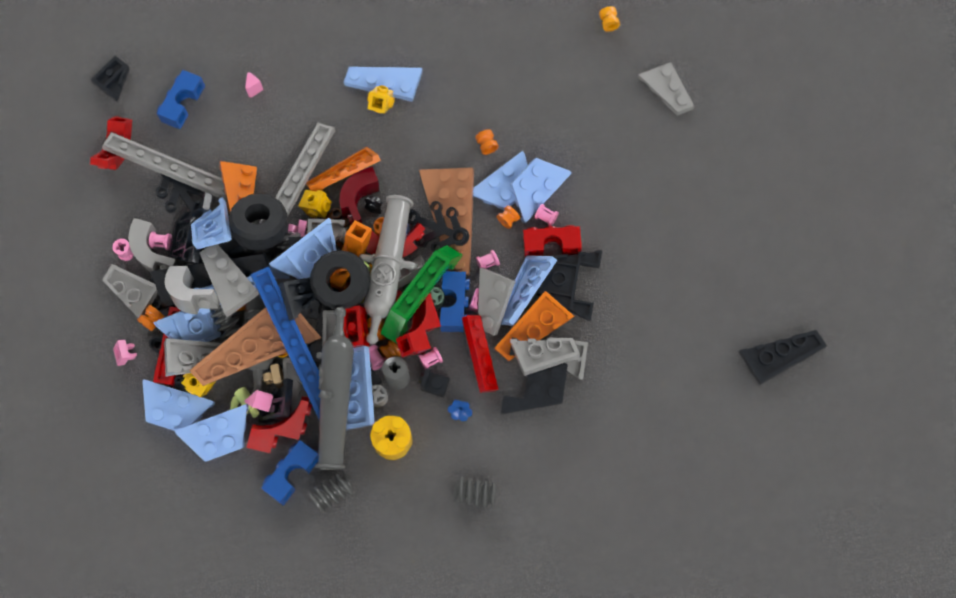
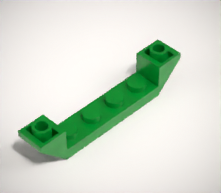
[381,245,463,344]

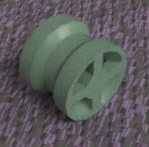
[430,287,445,310]

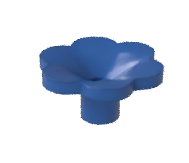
[448,400,473,421]

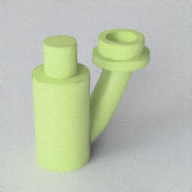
[230,387,260,418]

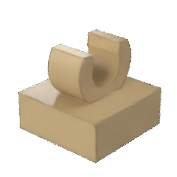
[263,363,284,389]

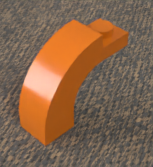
[330,220,372,291]

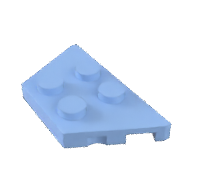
[473,151,528,210]
[510,158,572,223]
[191,197,232,249]
[269,218,337,279]
[153,310,221,342]
[143,379,215,431]
[175,404,249,462]

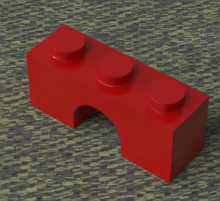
[523,225,582,258]

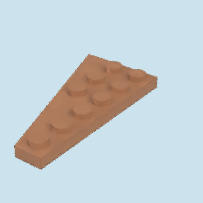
[419,168,474,276]
[189,307,322,386]

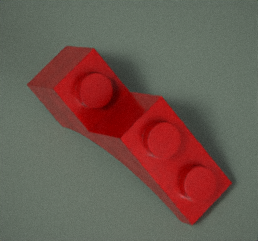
[396,293,441,357]
[246,396,312,453]

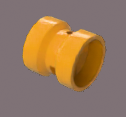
[599,6,620,31]

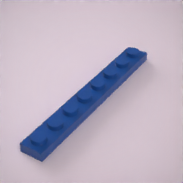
[251,266,320,419]

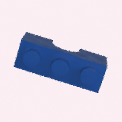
[156,70,205,129]
[440,271,470,332]
[262,440,319,506]

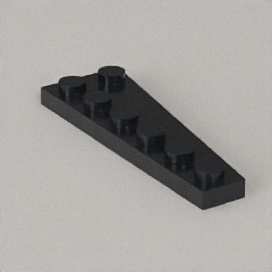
[151,253,270,307]

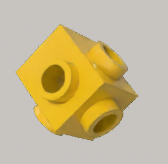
[367,85,395,114]
[298,190,332,218]
[181,373,216,397]

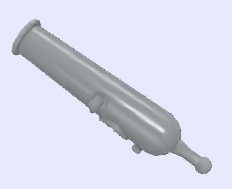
[359,195,416,345]

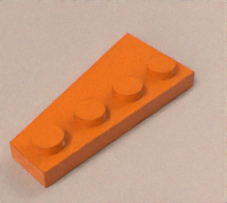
[306,147,381,192]
[219,161,257,213]
[494,291,574,362]

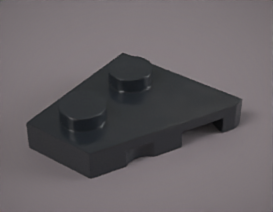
[90,56,130,102]
[279,277,317,321]
[259,378,293,423]

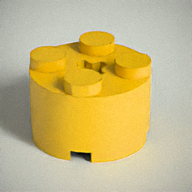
[370,416,412,460]

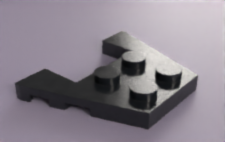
[168,192,212,264]
[537,250,602,322]
[501,338,568,414]

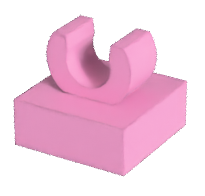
[287,220,307,237]
[113,340,137,366]

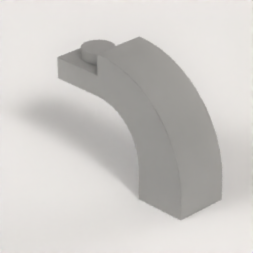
[128,218,180,272]
[165,266,220,314]

